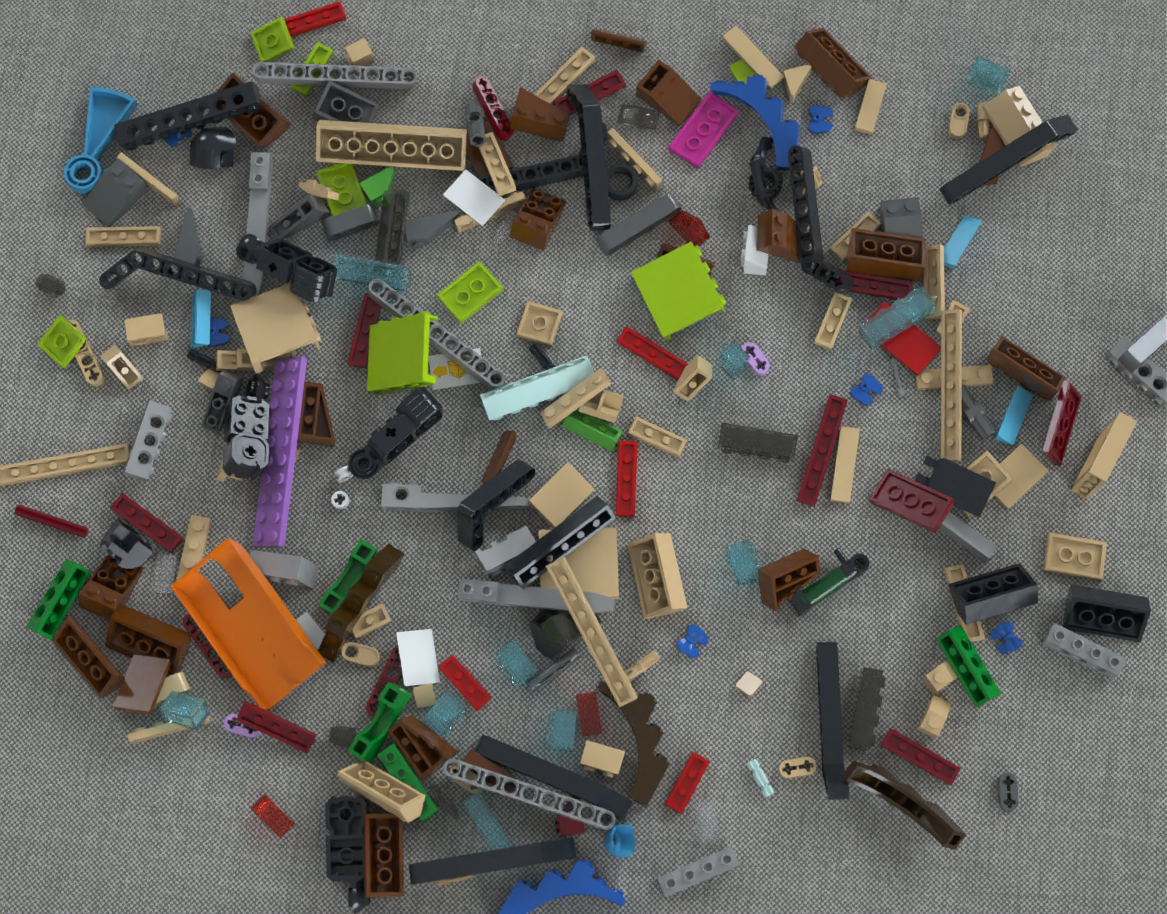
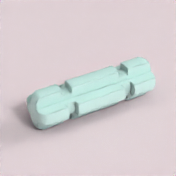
[747,759,774,797]

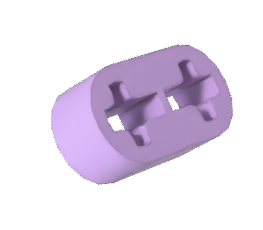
[741,342,770,376]
[224,714,261,738]

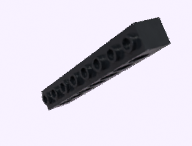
[114,81,263,151]

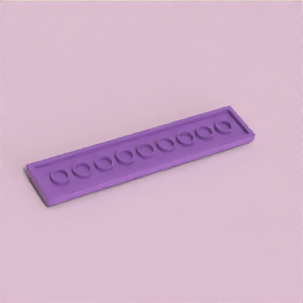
[252,356,307,548]

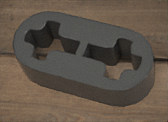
[997,773,1018,812]

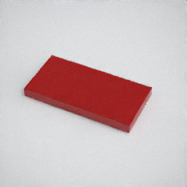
[860,301,941,376]

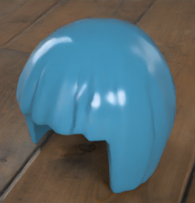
[604,824,636,858]

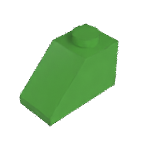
[360,166,395,207]

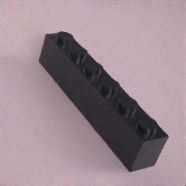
[505,496,616,589]

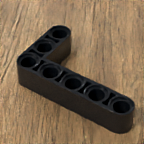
[457,459,536,551]

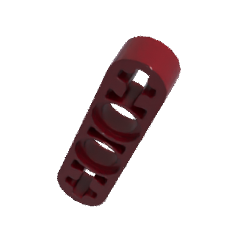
[472,76,514,141]
[183,614,232,679]
[366,646,402,717]

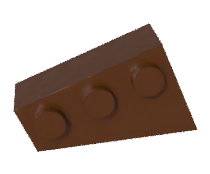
[510,87,570,142]
[297,382,335,447]
[757,549,820,611]
[388,715,459,780]

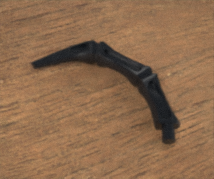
[749,137,779,211]

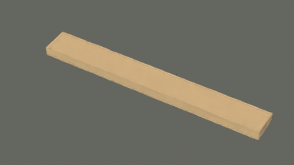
[941,309,962,462]
[0,443,130,487]
[546,557,638,708]

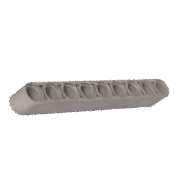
[252,62,417,90]
[368,279,505,390]
[443,759,615,830]

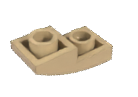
[298,179,339,200]

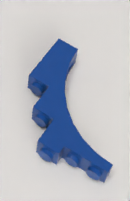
[710,74,800,171]
[498,859,626,914]

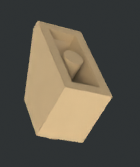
[100,345,143,390]
[673,355,712,402]
[922,660,958,694]
[917,694,951,739]

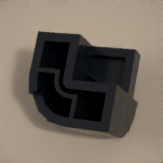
[190,127,237,169]
[100,518,153,569]

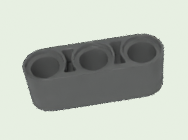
[322,204,379,241]

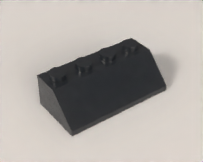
[948,563,1038,624]
[1062,584,1151,643]

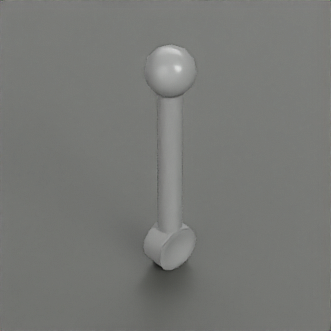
[890,359,905,397]

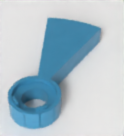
[64,87,138,195]

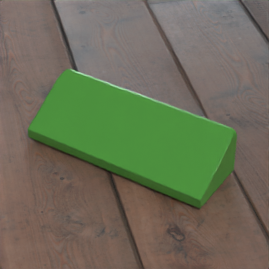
[562,409,623,451]

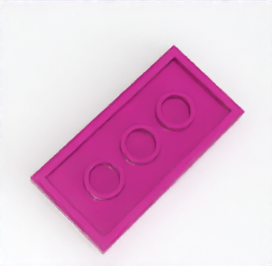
[668,91,740,169]

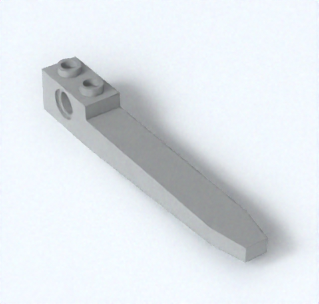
[243,152,273,297]
[381,481,534,512]
[457,578,615,614]

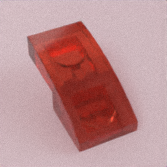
[576,691,602,737]
[251,794,295,838]

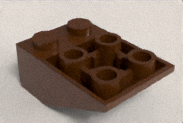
[636,59,702,126]
[510,188,567,251]
[79,554,144,621]

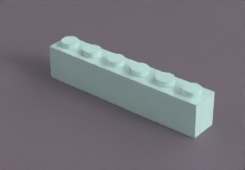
[480,356,594,421]

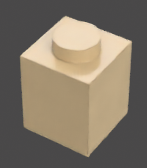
[344,38,374,66]

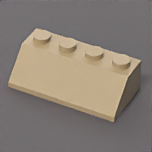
[982,85,1057,167]
[628,533,687,619]
[337,761,425,823]

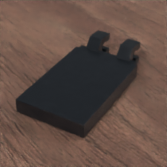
[915,456,996,518]

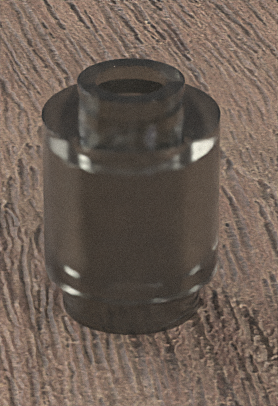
[35,274,66,298]
[329,725,359,747]

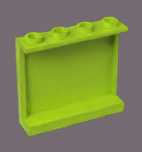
[631,241,727,341]
[367,311,438,395]

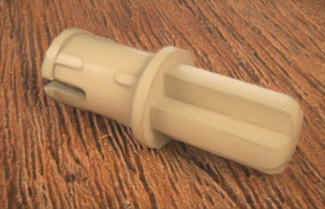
[976,102,991,139]
[624,650,660,682]

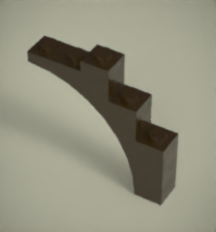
[318,543,405,663]
[597,681,670,808]
[842,761,967,850]

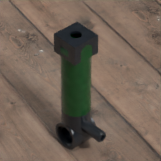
[788,548,870,617]

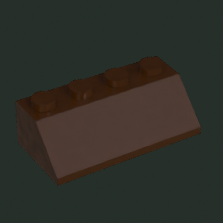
[794,28,872,98]
[216,72,291,148]
[846,228,926,282]
[986,336,1066,401]
[105,605,192,675]
[52,616,124,699]
[363,814,404,898]

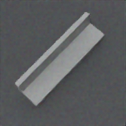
[939,511,997,563]

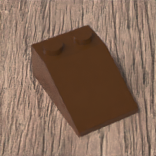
[757,209,800,264]

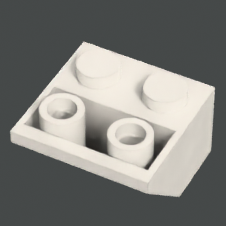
[741,225,768,276]

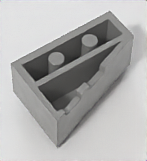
[475,526,536,578]
[250,550,319,589]

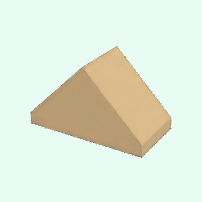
[782,65,812,103]

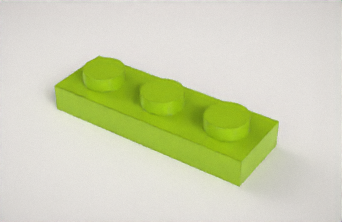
[290,42,334,97]

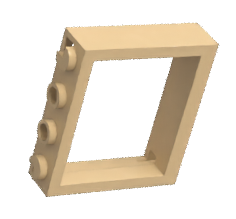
[1070,412,1137,500]

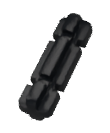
[529,343,556,370]
[187,349,220,373]

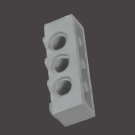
[1105,337,1167,408]
[122,400,173,481]
[1041,623,1127,679]
[657,846,740,898]

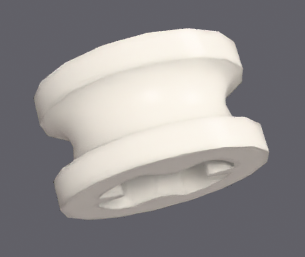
[334,466,353,483]
[331,491,349,510]

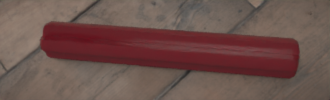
[15,505,89,538]

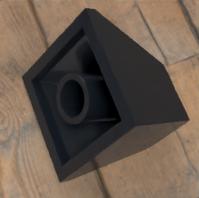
[529,609,578,660]

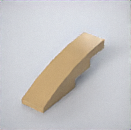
[216,349,296,371]

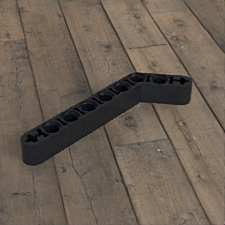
[566,84,611,231]
[939,114,1078,205]
[477,123,607,194]
[788,145,854,291]
[99,248,256,301]
[816,642,849,800]
[475,734,632,820]
[408,838,577,885]

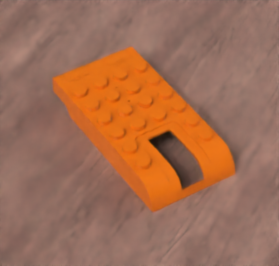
[170,538,326,711]

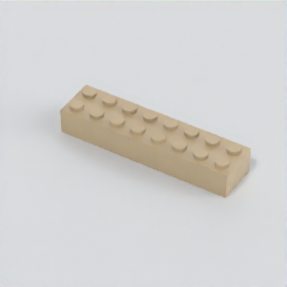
[316,120,467,171]

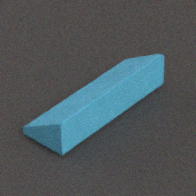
[944,215,982,270]
[191,289,211,349]
[995,385,1033,446]

